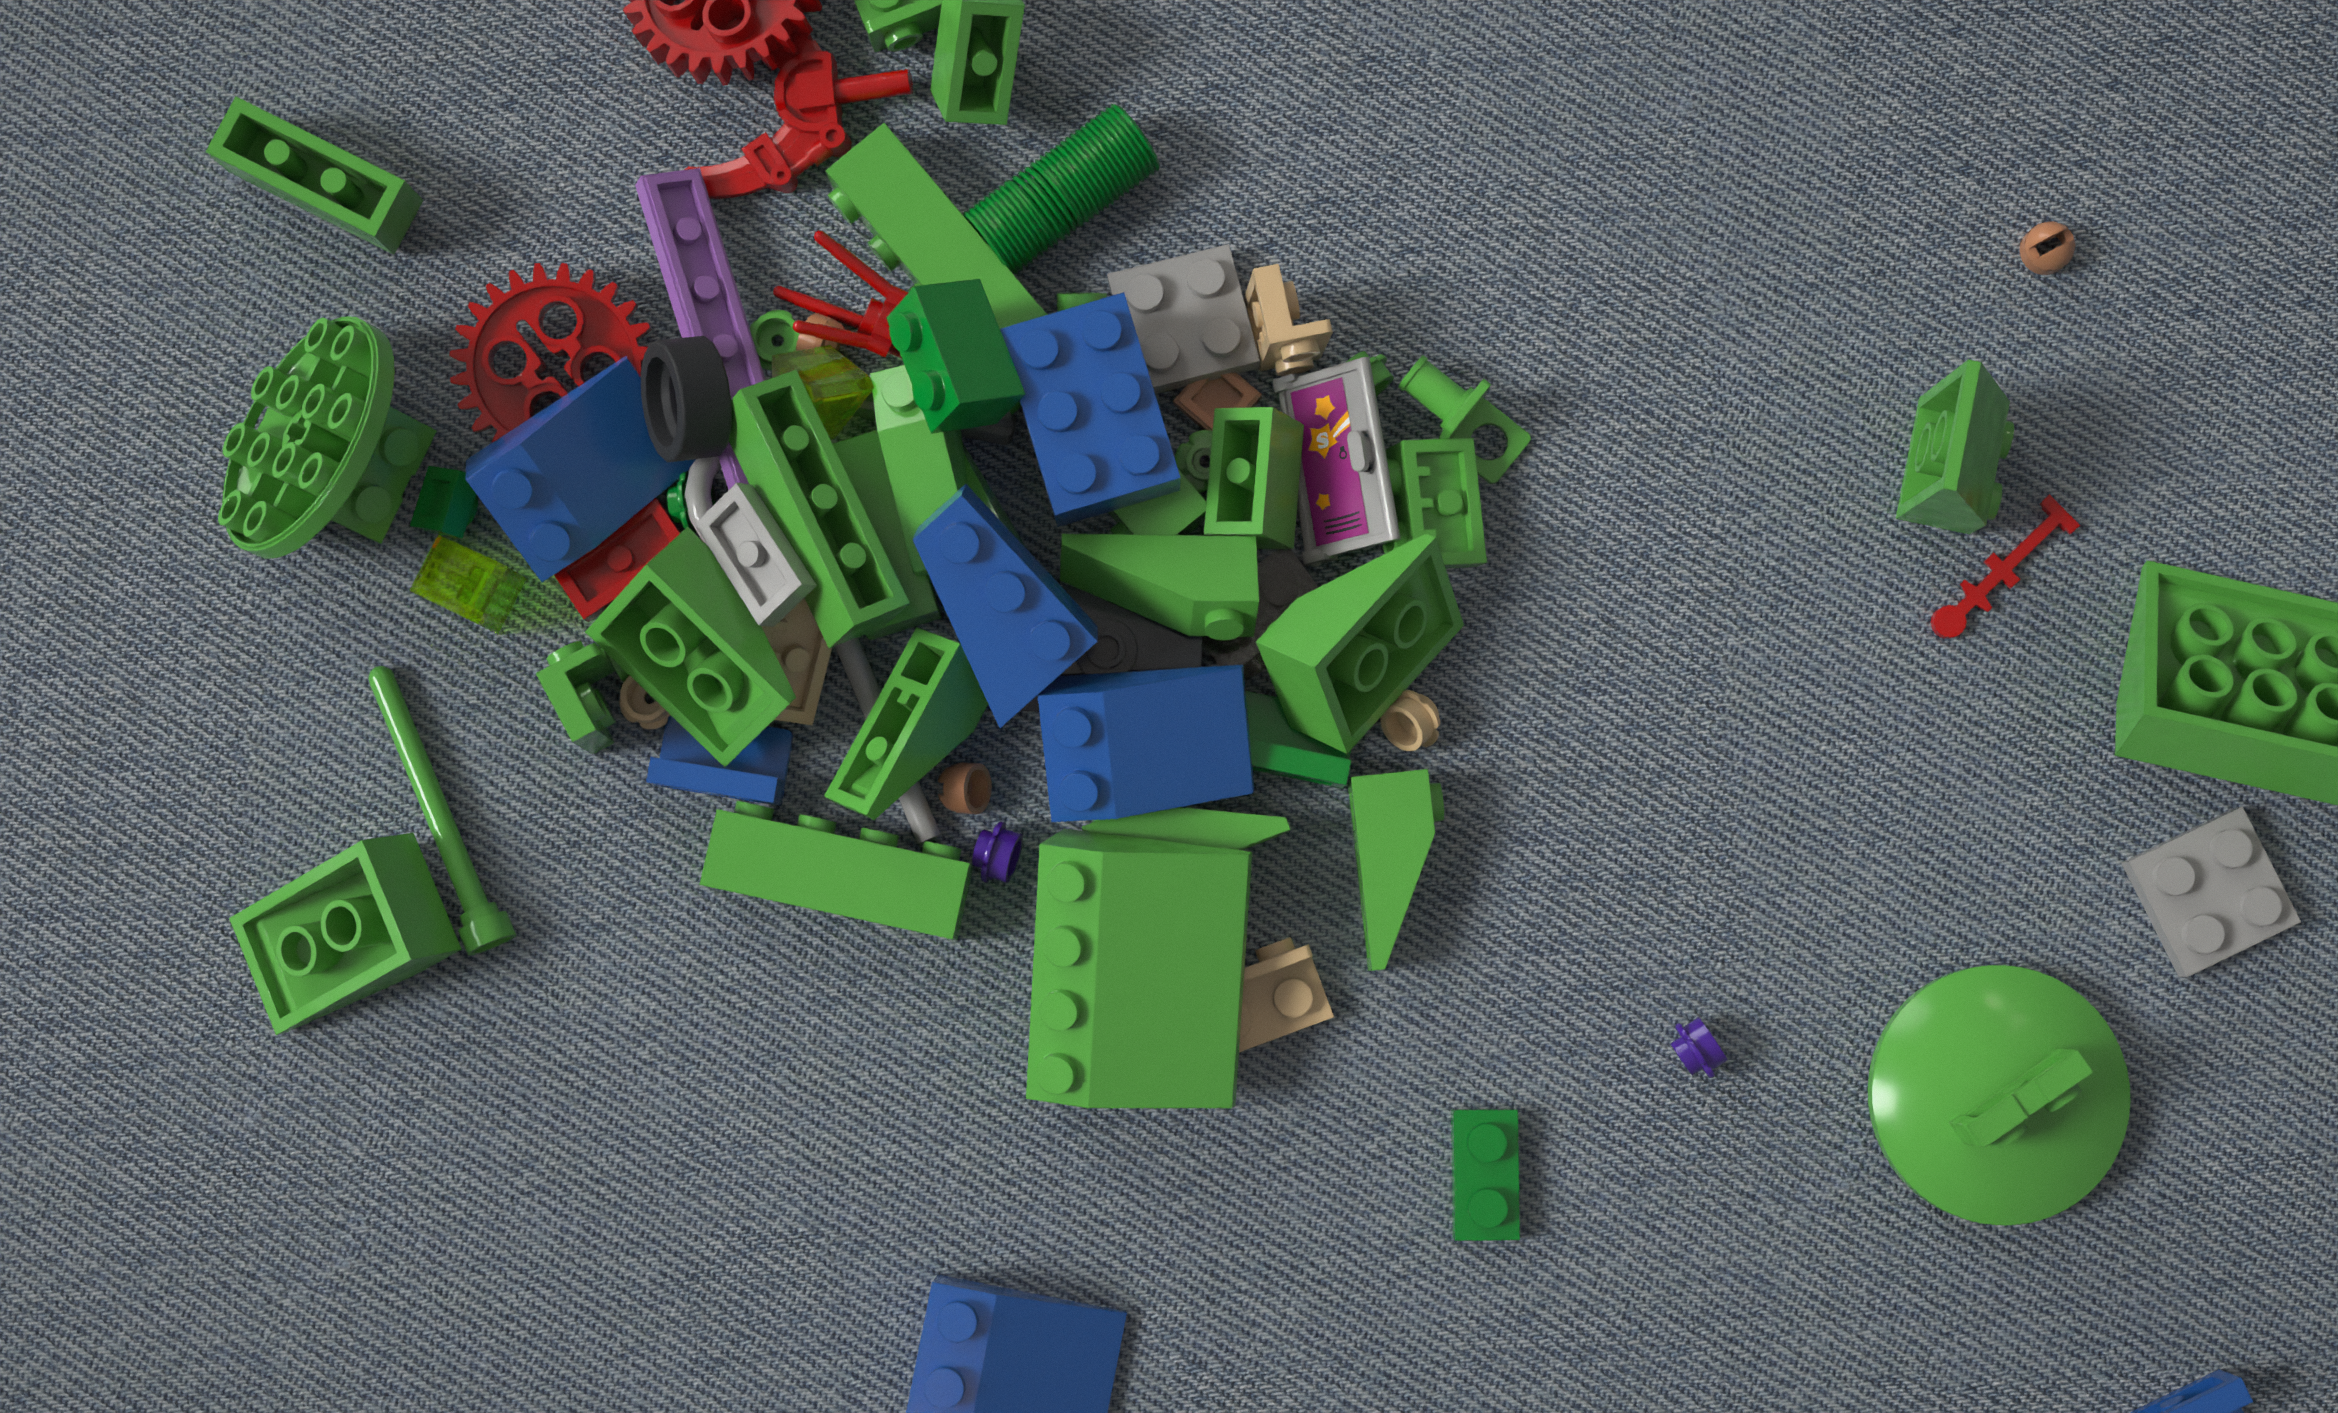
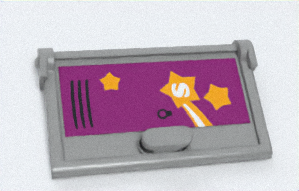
[1273,357,1401,567]

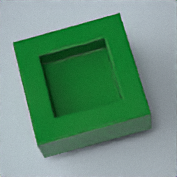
[410,466,478,539]

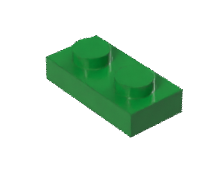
[1451,1109,1520,1241]

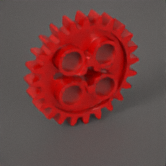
[623,0,822,86]
[449,263,652,443]

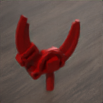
[684,17,913,199]

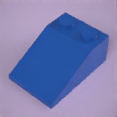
[465,355,696,582]
[1038,665,1255,822]
[906,1275,1127,1413]

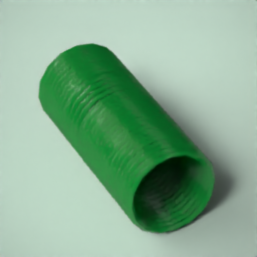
[963,104,1160,274]

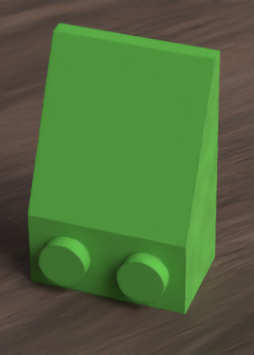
[1896,359,2014,535]
[585,527,796,767]
[1256,533,1464,754]
[229,833,462,1035]

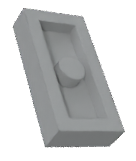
[695,482,817,627]

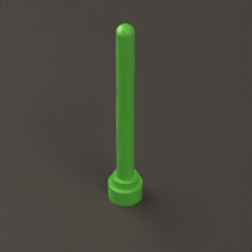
[368,666,516,956]

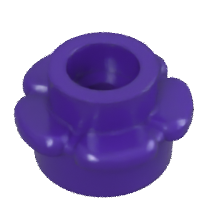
[972,822,1023,883]
[1670,1017,1728,1078]

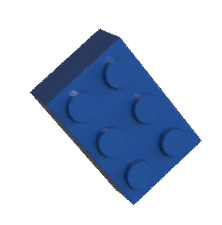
[1000,292,1181,527]

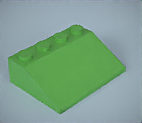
[2115,560,2338,805]
[1026,828,1252,1108]

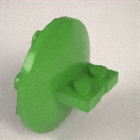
[218,316,437,559]
[1868,965,2131,1225]

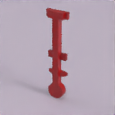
[1931,494,2080,639]

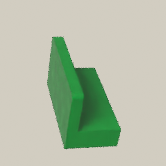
[1245,690,1351,789]

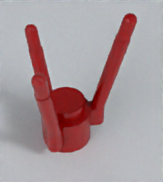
[773,231,909,358]

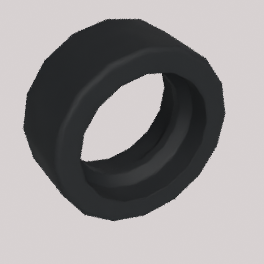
[641,336,732,462]

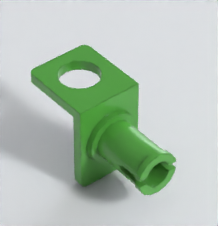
[1398,355,1531,484]

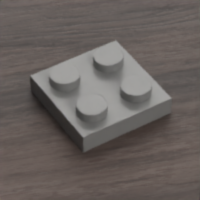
[1107,244,1260,394]
[2121,807,2301,977]

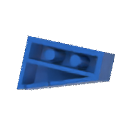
[913,484,1098,728]

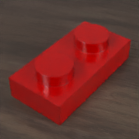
[554,498,681,622]

